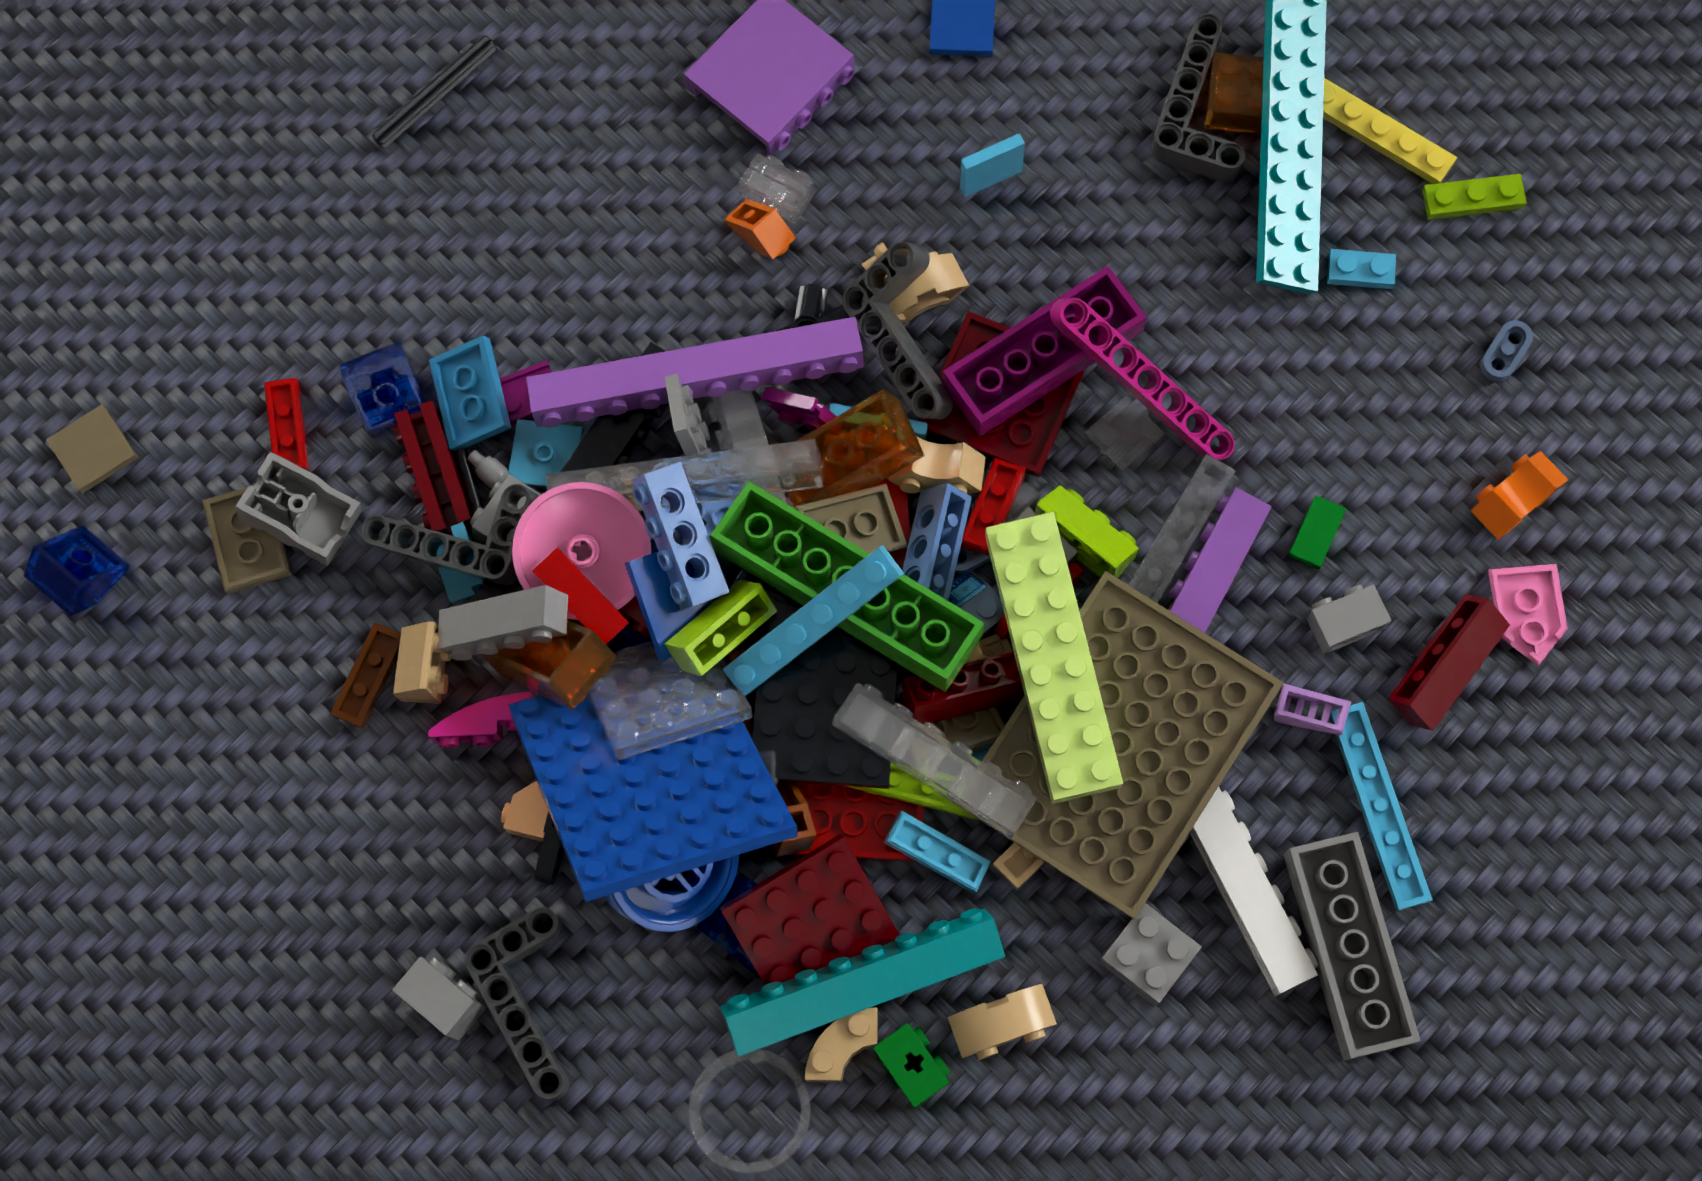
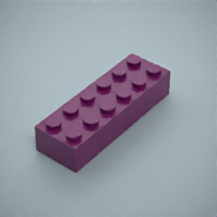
[942,266,1147,437]

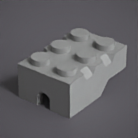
[235,452,361,566]

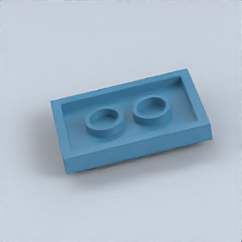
[429,335,511,451]

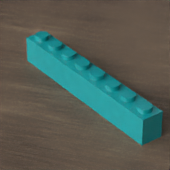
[720,908,1005,1057]

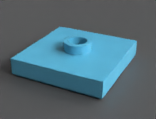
[508,419,583,489]

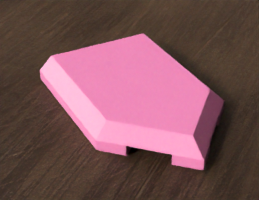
[1488,564,1568,666]

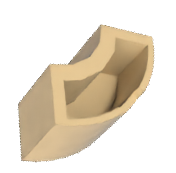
[884,252,969,323]
[887,436,986,495]
[948,984,1057,1060]
[805,1007,878,1083]

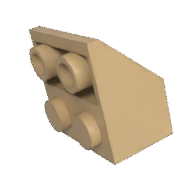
[393,621,451,704]

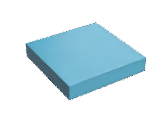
[960,134,1025,197]

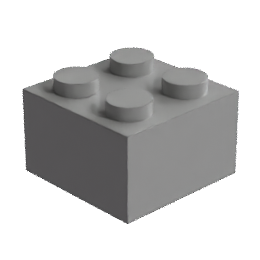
[1099,903,1202,1007]
[392,956,487,1041]

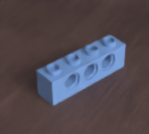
[632,462,729,610]
[902,483,972,601]

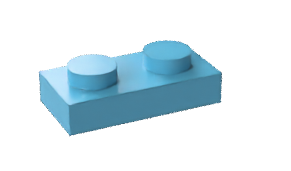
[1327,249,1396,289]

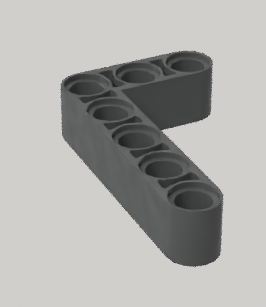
[1151,13,1245,182]
[842,242,953,420]
[361,484,539,585]
[465,907,569,1101]

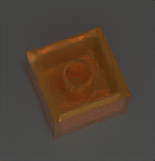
[1203,52,1264,134]

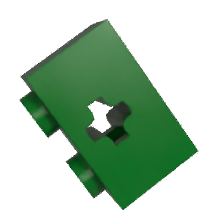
[873,1023,951,1109]

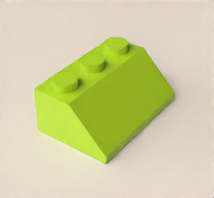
[1035,485,1139,578]

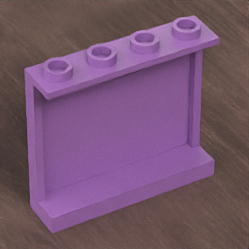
[684,0,855,157]

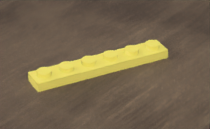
[1323,78,1457,184]

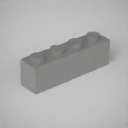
[437,585,568,660]

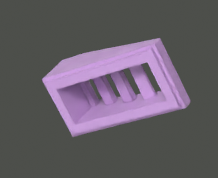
[1274,684,1351,736]

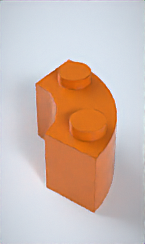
[1470,451,1568,540]

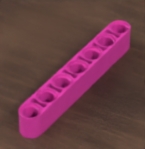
[1050,298,1235,460]

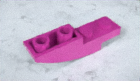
[428,692,535,748]

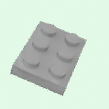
[664,373,715,485]

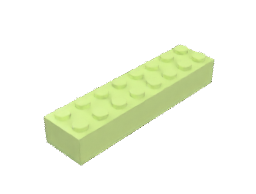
[985,512,1123,804]

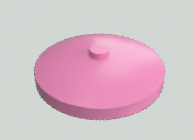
[512,482,652,620]

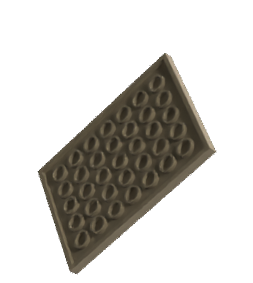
[955,571,1284,919]

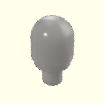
[467,450,509,489]

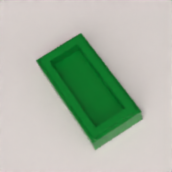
[1288,495,1347,570]

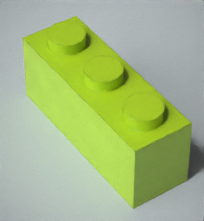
[665,580,777,676]

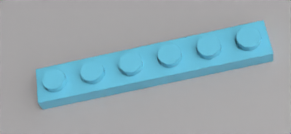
[723,545,904,697]
[1329,702,1432,912]

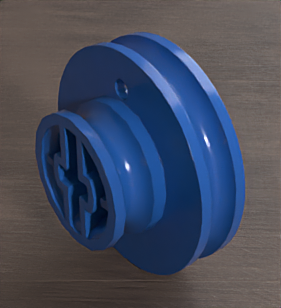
[604,855,739,932]

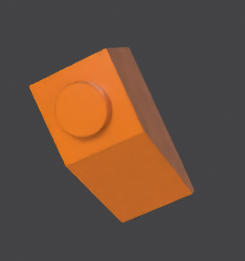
[724,199,796,259]

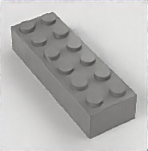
[1283,832,1421,1061]

